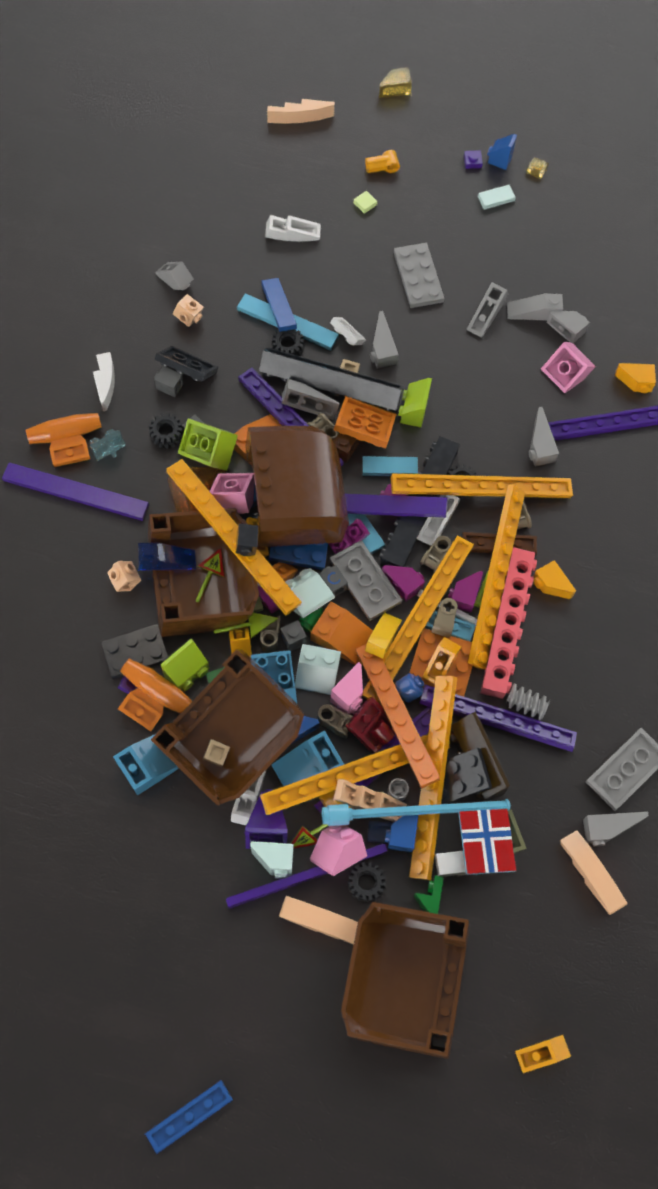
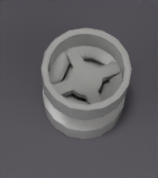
[387,778,409,802]

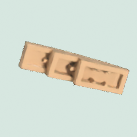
[267,99,335,124]
[334,779,407,822]
[560,830,627,915]
[279,896,358,945]

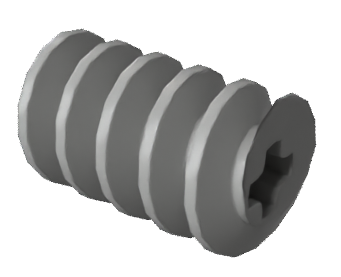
[506,683,550,721]

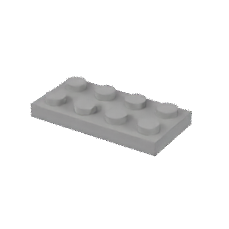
[393,242,444,308]
[329,540,402,621]
[586,728,658,811]

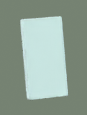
[478,185,516,210]

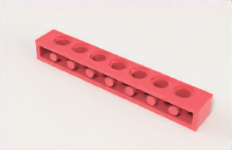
[480,547,537,699]

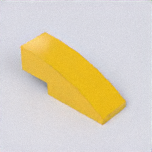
[365,613,402,659]

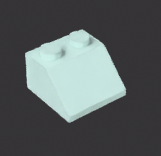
[285,568,335,618]
[295,644,341,695]
[251,841,293,879]

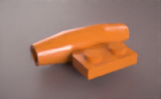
[26,413,102,467]
[118,658,192,731]

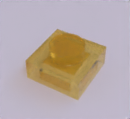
[526,157,549,179]

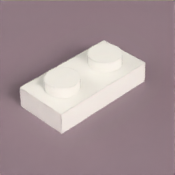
[330,317,366,346]

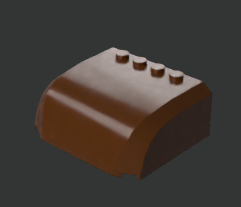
[245,426,349,547]
[148,508,259,637]
[151,649,304,805]
[341,902,469,1059]

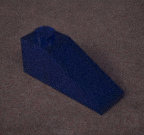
[138,543,196,570]

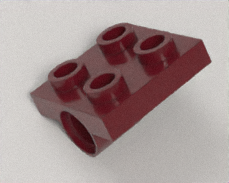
[345,697,395,754]

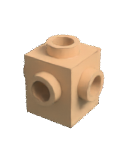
[173,294,204,327]
[107,561,141,592]

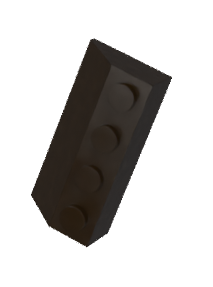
[449,711,510,802]

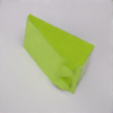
[178,418,238,471]

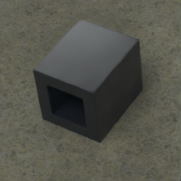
[236,524,259,556]

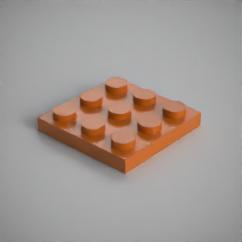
[333,396,396,449]
[409,628,473,697]

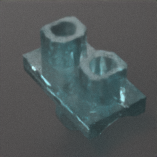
[90,429,126,461]

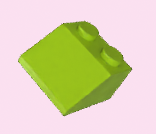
[398,378,432,427]
[160,639,209,691]

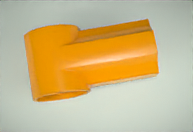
[365,150,400,173]

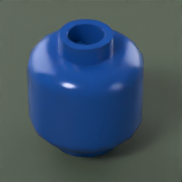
[395,673,424,703]

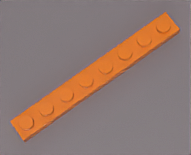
[356,644,440,789]

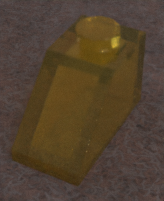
[379,67,412,98]

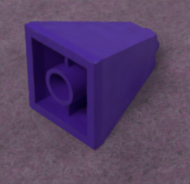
[245,789,287,849]

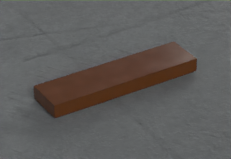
[462,532,537,556]

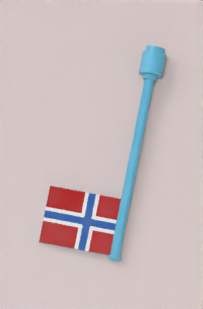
[322,799,516,875]

